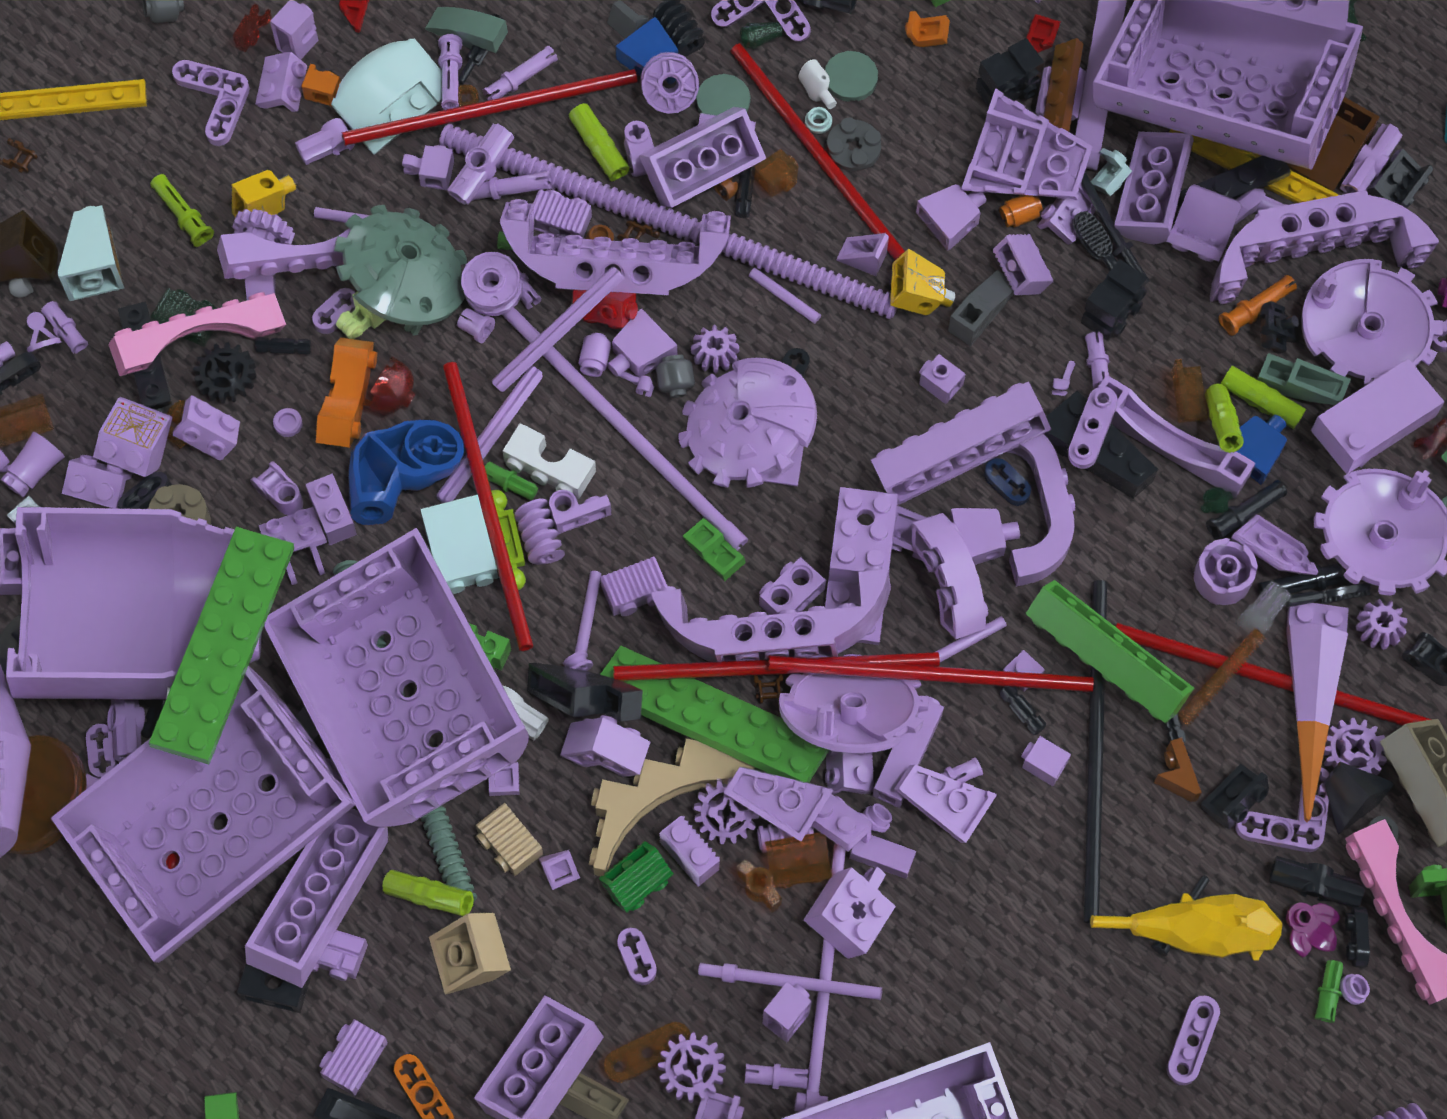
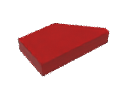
[339,0,369,33]

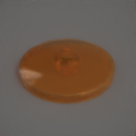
[8,735,87,854]

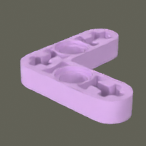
[711,0,811,42]
[172,60,250,146]
[1235,767,1330,852]

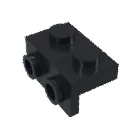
[1368,149,1434,208]
[1201,764,1269,829]

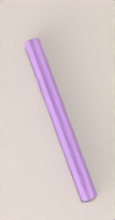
[492,267,624,392]
[437,366,543,503]

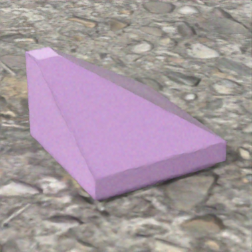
[539,850,580,890]

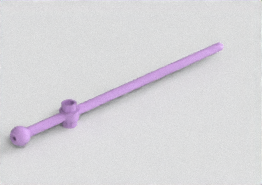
[794,843,846,1112]

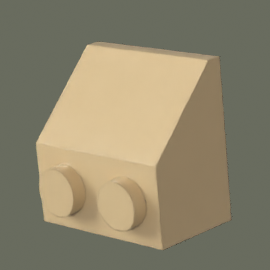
[429,913,511,995]

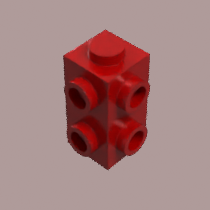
[573,289,638,329]

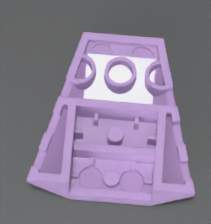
[961,88,1093,199]

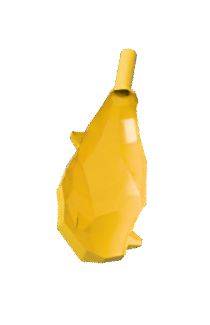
[1090,893,1282,960]

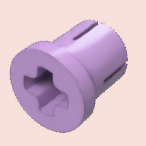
[457,308,495,343]

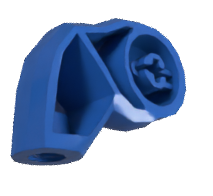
[348,420,464,525]

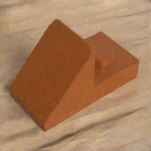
[1154,738,1202,802]

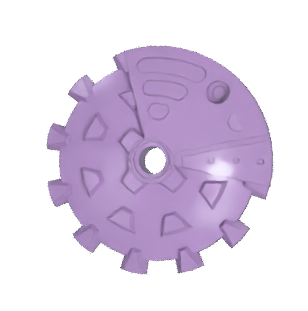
[1301,259,1444,386]
[679,358,817,488]
[1314,469,1447,596]
[779,654,929,753]

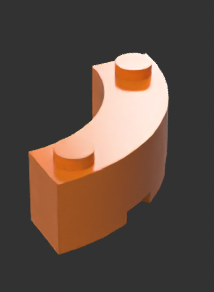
[316,337,377,448]

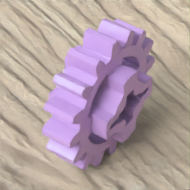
[232,209,295,245]
[1324,718,1387,775]
[694,778,759,844]
[658,1033,726,1103]

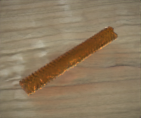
[1178,628,1266,727]

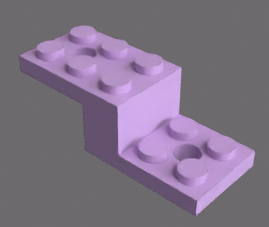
[825,487,898,645]

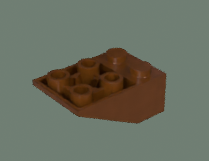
[1287,97,1380,192]

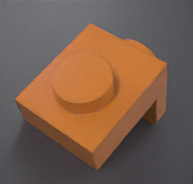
[905,11,950,47]

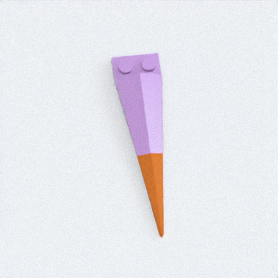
[1286,603,1349,823]

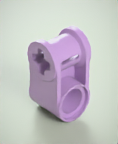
[624,121,654,177]
[250,461,303,515]

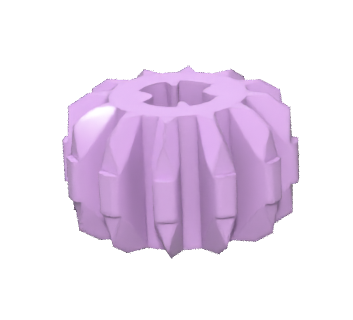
[691,324,739,374]
[1356,599,1407,650]

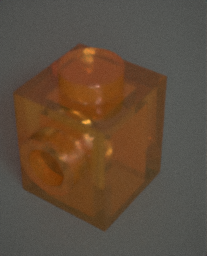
[754,149,799,198]

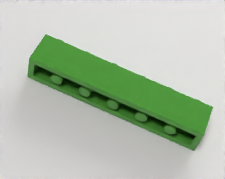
[1026,580,1195,723]

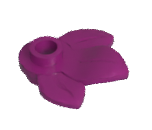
[1286,902,1340,958]

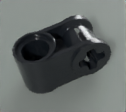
[1402,632,1447,686]

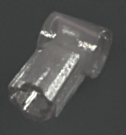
[1235,580,1292,642]

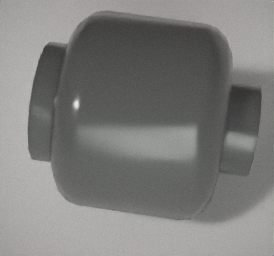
[142,0,184,23]
[656,355,695,398]

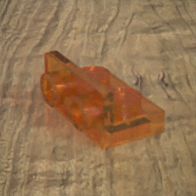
[765,832,832,888]

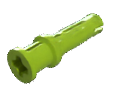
[150,174,214,247]

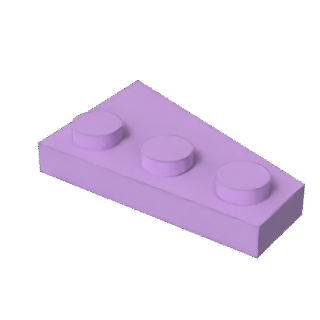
[894,765,997,843]
[724,766,834,841]

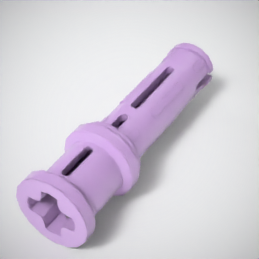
[438,34,462,110]

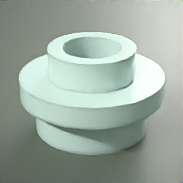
[805,107,832,134]

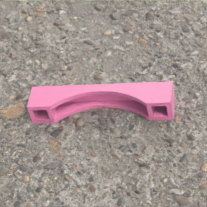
[108,292,286,376]
[1345,819,1447,1005]

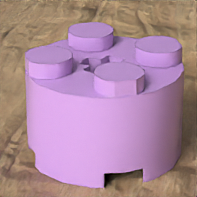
[1194,538,1258,605]

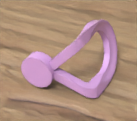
[27,312,62,352]

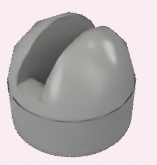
[9,278,33,298]

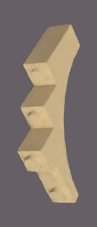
[589,738,755,876]

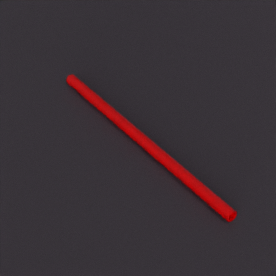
[730,43,905,260]
[342,69,637,146]
[443,362,533,651]
[1116,623,1432,726]
[613,652,940,681]
[768,655,1094,692]

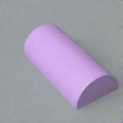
[1114,132,1193,244]

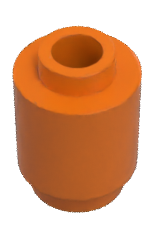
[999,195,1043,228]

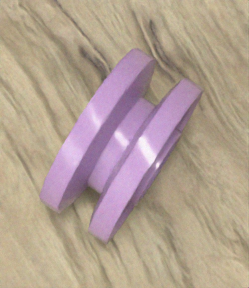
[641,52,699,114]
[461,252,523,316]

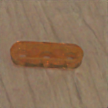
[604,1022,691,1083]

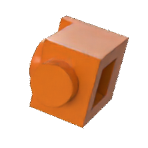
[301,64,341,106]

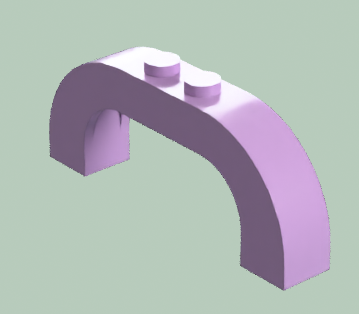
[1007,434,1075,586]

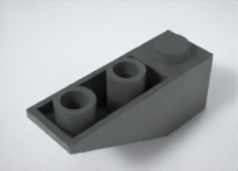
[948,270,1014,347]

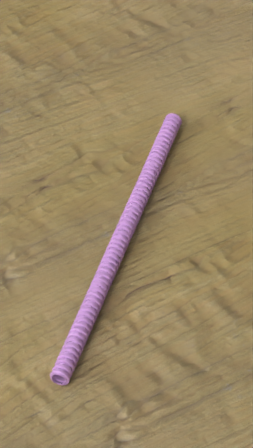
[439,124,897,320]

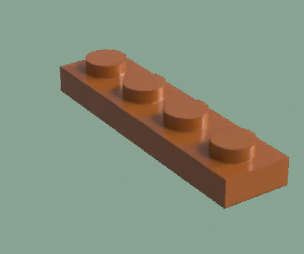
[1044,38,1084,132]

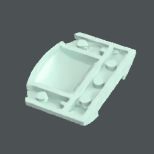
[331,38,442,155]

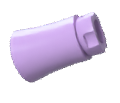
[1,431,65,498]

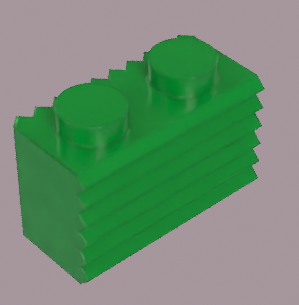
[599,841,674,913]

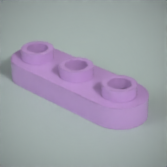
[1068,386,1118,469]
[1167,996,1220,1085]

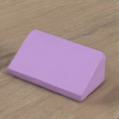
[849,835,916,879]

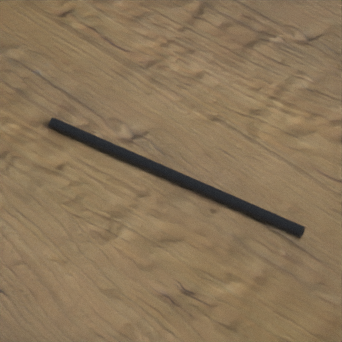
[1084,580,1107,923]

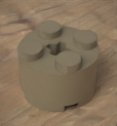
[148,484,211,525]

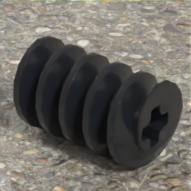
[653,0,705,57]

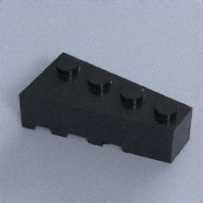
[1043,391,1158,499]

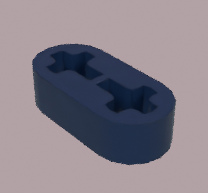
[984,458,1031,506]

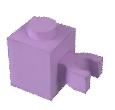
[402,145,454,190]

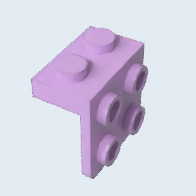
[1166,184,1242,262]

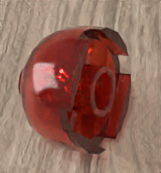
[362,356,416,415]

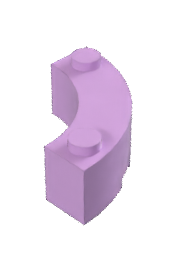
[912,513,988,639]

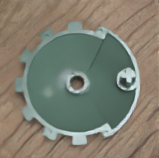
[334,205,467,336]

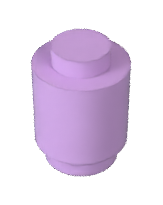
[578,333,611,377]

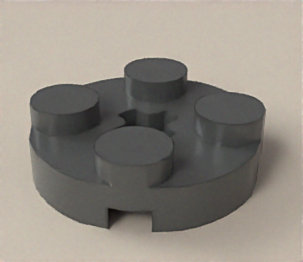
[826,117,881,172]

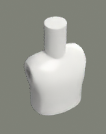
[798,59,837,109]

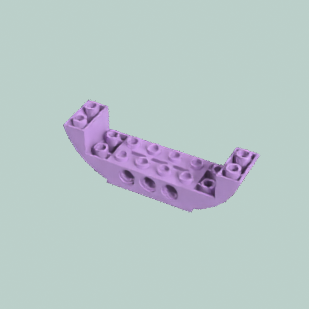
[1210,190,1439,304]
[500,199,731,295]
[651,566,891,662]

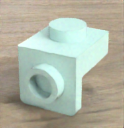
[1091,148,1132,196]

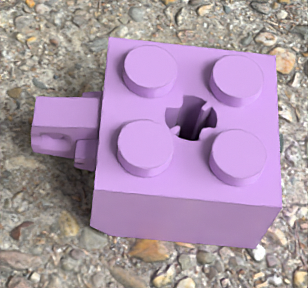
[804,867,896,959]

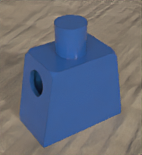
[615,17,678,84]
[1236,415,1287,485]

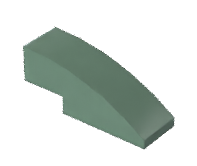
[425,7,508,53]
[1257,353,1351,405]

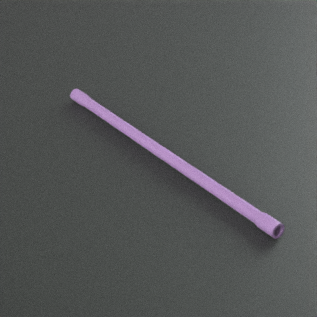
[486,282,748,551]

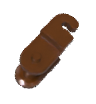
[0,138,38,173]
[617,221,660,241]
[754,674,784,704]

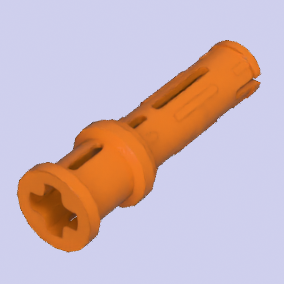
[1219,275,1297,336]

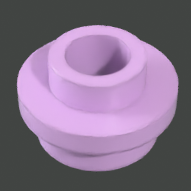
[863,803,892,832]
[1340,974,1370,1005]

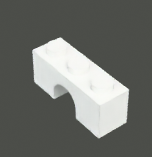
[503,423,596,499]

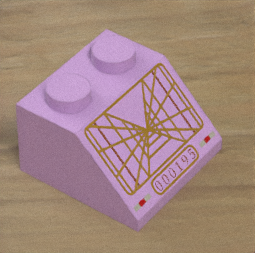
[93,397,173,477]

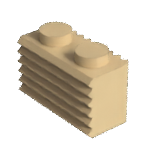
[476,803,543,877]

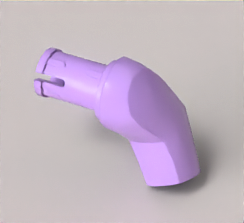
[1234,188,1286,226]

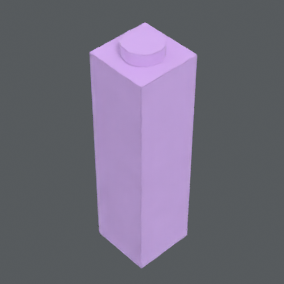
[873,696,944,808]

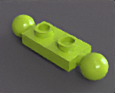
[491,490,526,590]

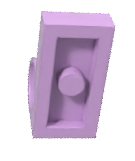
[549,490,612,534]

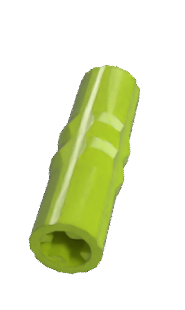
[569,103,630,181]
[1221,365,1306,430]
[1205,384,1244,453]
[382,870,474,916]

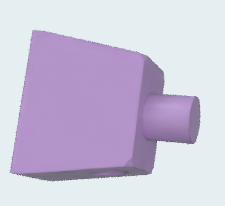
[916,184,986,251]
[607,309,677,377]
[949,508,1020,565]

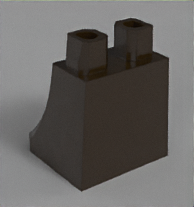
[0,210,58,282]

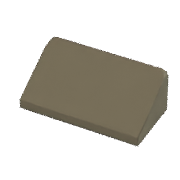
[559,1073,629,1119]

